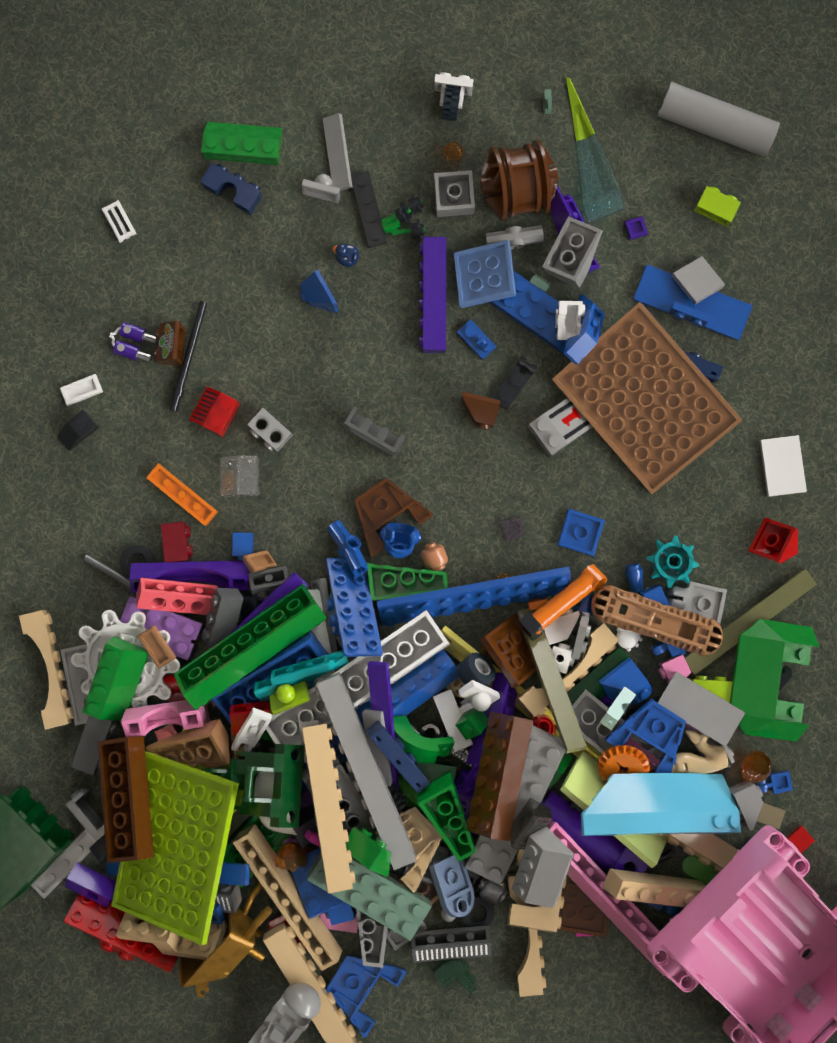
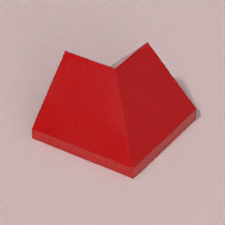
[748,518,798,564]

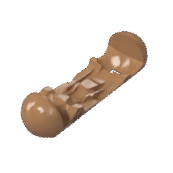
[591,585,723,656]

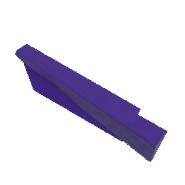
[550,185,600,273]
[466,672,517,765]

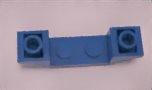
[563,294,605,365]

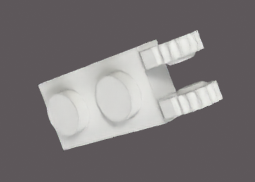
[231,708,272,752]

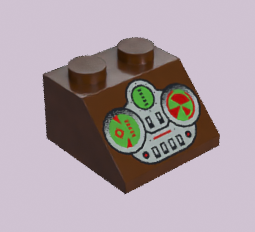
[154,321,186,366]

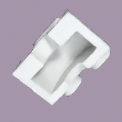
[555,301,585,340]

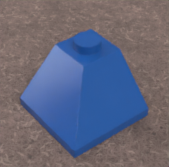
[299,270,339,313]
[599,657,654,704]

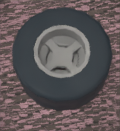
[458,652,496,686]

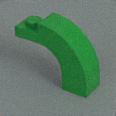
[393,716,455,764]

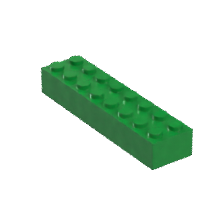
[174,584,327,710]

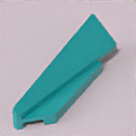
[254,650,349,702]

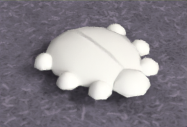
[616,627,643,652]

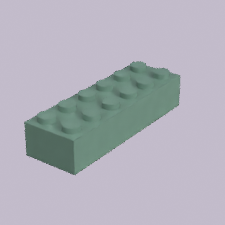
[307,852,432,941]

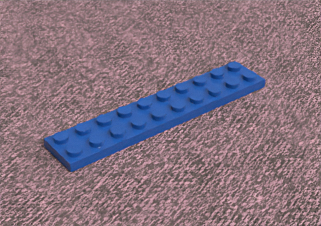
[377,567,571,626]

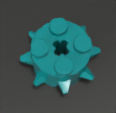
[646,535,699,588]

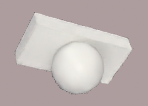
[458,680,500,711]

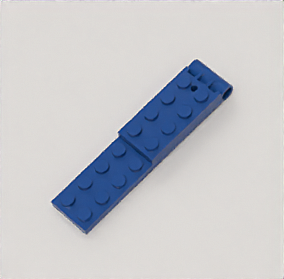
[487,272,603,358]

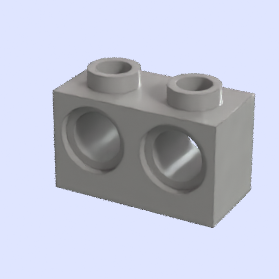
[247,408,293,452]

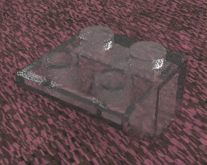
[220,456,259,496]

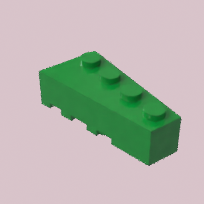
[367,563,448,604]
[417,772,476,862]

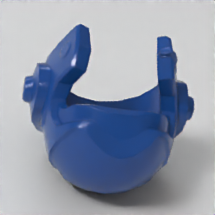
[379,523,421,558]

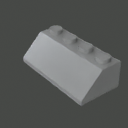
[512,826,574,908]

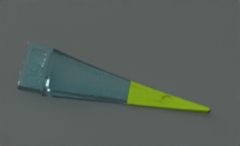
[566,77,626,223]

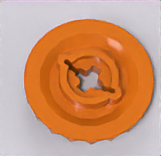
[598,745,650,782]

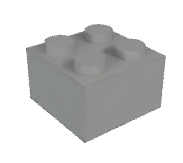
[434,170,475,217]

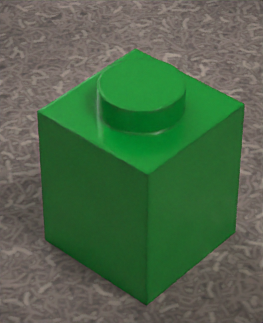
[455,708,488,740]

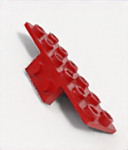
[64,894,178,973]

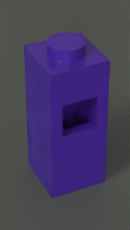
[65,862,116,907]

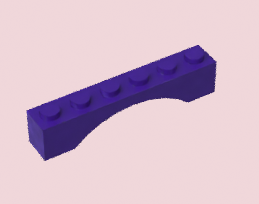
[129,560,249,593]

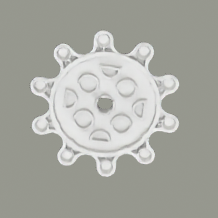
[71,610,180,708]

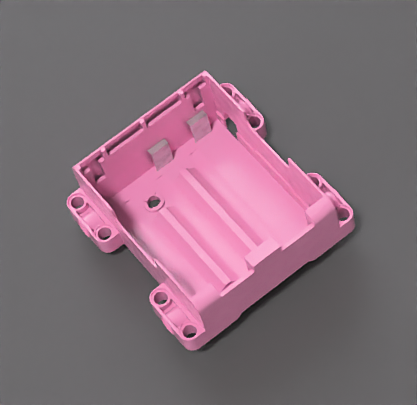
[646,825,837,1043]

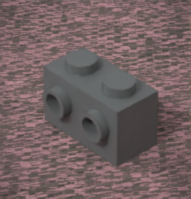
[248,566,289,601]

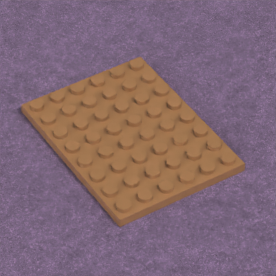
[552,302,743,494]

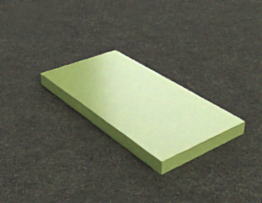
[560,750,668,868]

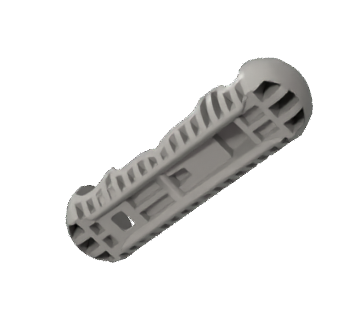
[248,983,321,1043]

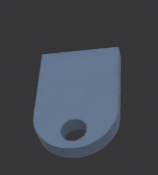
[429,854,474,917]

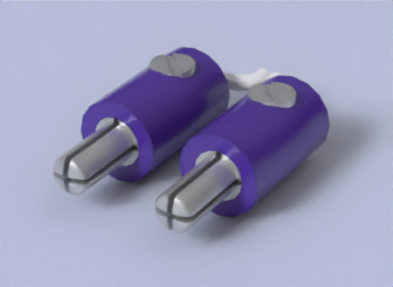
[109,322,156,361]

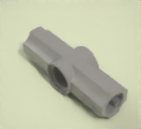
[485,225,544,250]

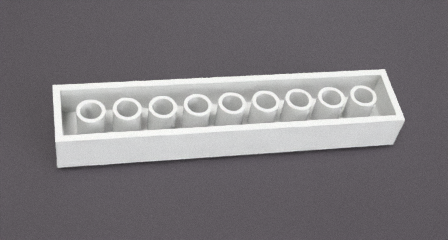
[266,610,450,753]

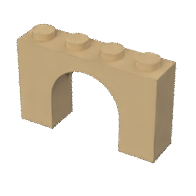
[507,843,567,933]

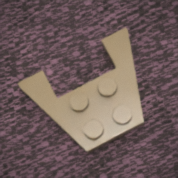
[371,807,442,893]

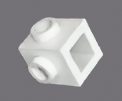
[551,643,575,674]

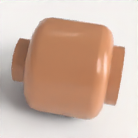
[420,542,448,571]

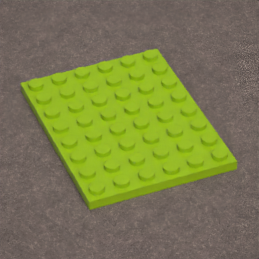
[111,751,239,945]

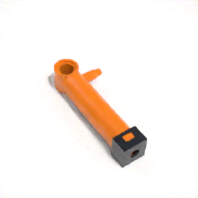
[519,564,607,641]

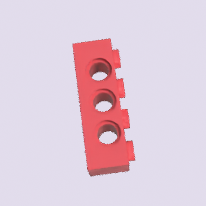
[136,578,218,615]

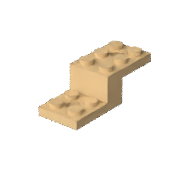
[116,912,228,960]

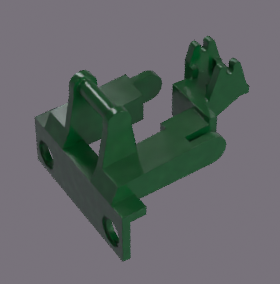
[205,744,304,828]

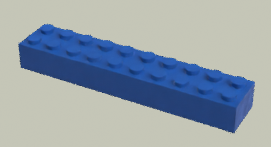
[291,649,459,791]

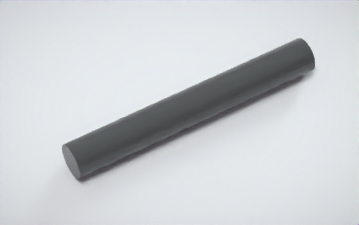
[83,554,130,588]

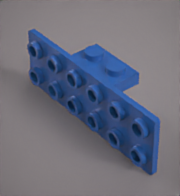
[634,265,752,340]
[325,558,383,657]

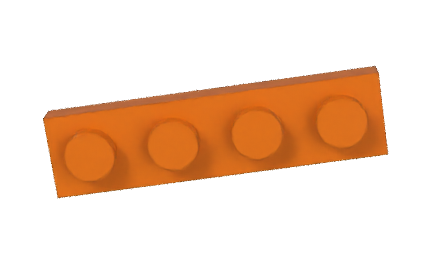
[146,463,218,526]

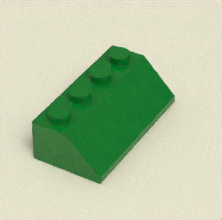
[201,122,282,165]
[82,636,149,721]

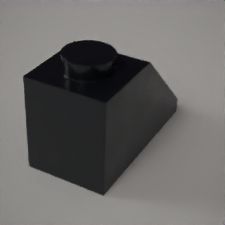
[57,410,99,451]

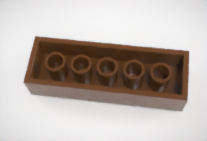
[466,711,533,841]
[98,736,154,863]

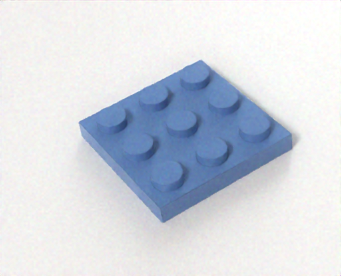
[454,240,516,308]

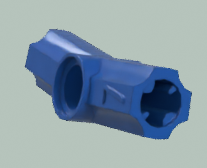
[327,520,368,576]

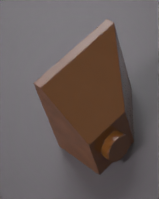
[461,392,500,430]

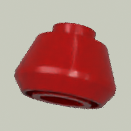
[532,715,555,735]

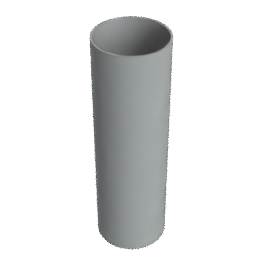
[657,81,780,157]

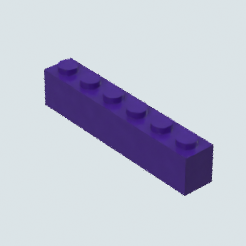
[419,237,446,353]

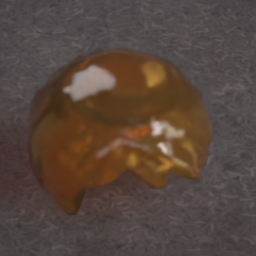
[741,750,772,783]
[275,841,308,872]

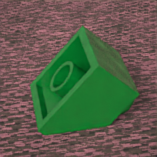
[345,827,391,877]

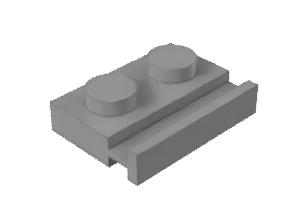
[572,612,591,660]

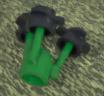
[381,194,426,242]

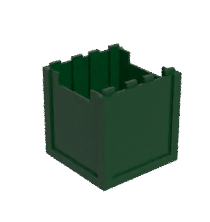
[0,786,74,910]

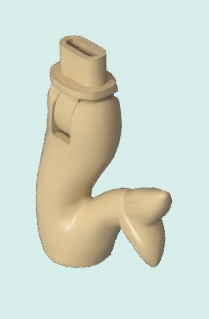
[671,730,728,774]

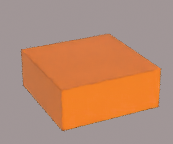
[527,598,548,610]

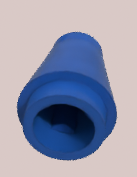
[624,563,643,593]

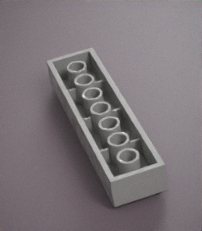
[465,725,565,885]

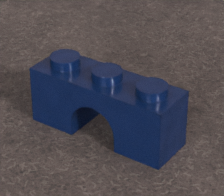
[200,163,262,215]

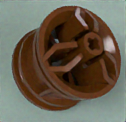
[480,140,559,221]

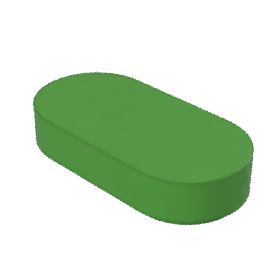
[681,855,718,884]

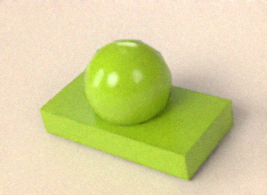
[269,681,310,715]

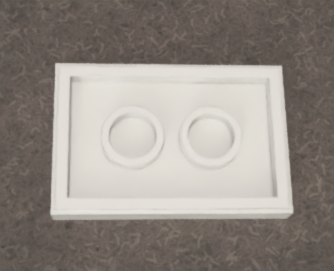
[760,435,807,497]

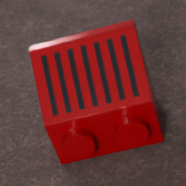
[189,387,240,438]

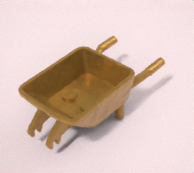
[179,881,272,998]

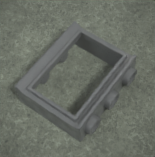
[344,407,405,458]

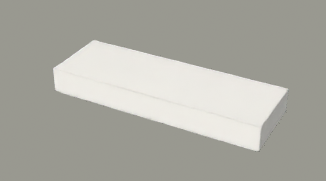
[433,689,473,752]

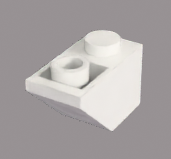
[544,609,580,645]

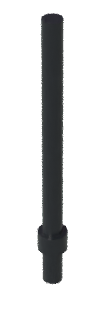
[170,301,207,412]

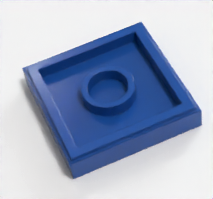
[557,509,605,557]

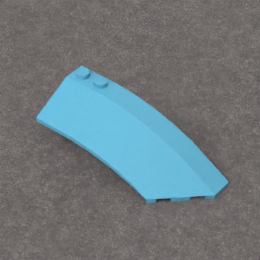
[581,773,741,836]

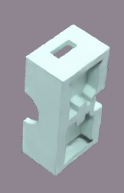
[600,687,636,730]

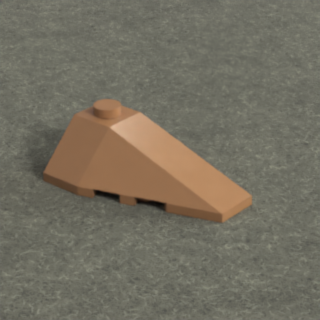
[146,719,230,768]

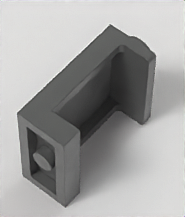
[66,787,105,841]

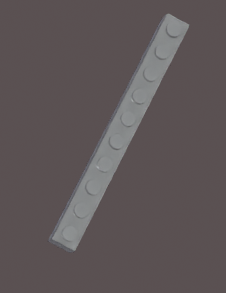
[315,672,417,870]

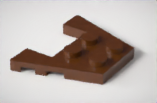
[355,478,434,557]

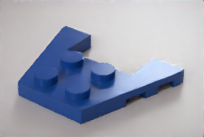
[605,699,686,773]
[326,954,407,1038]

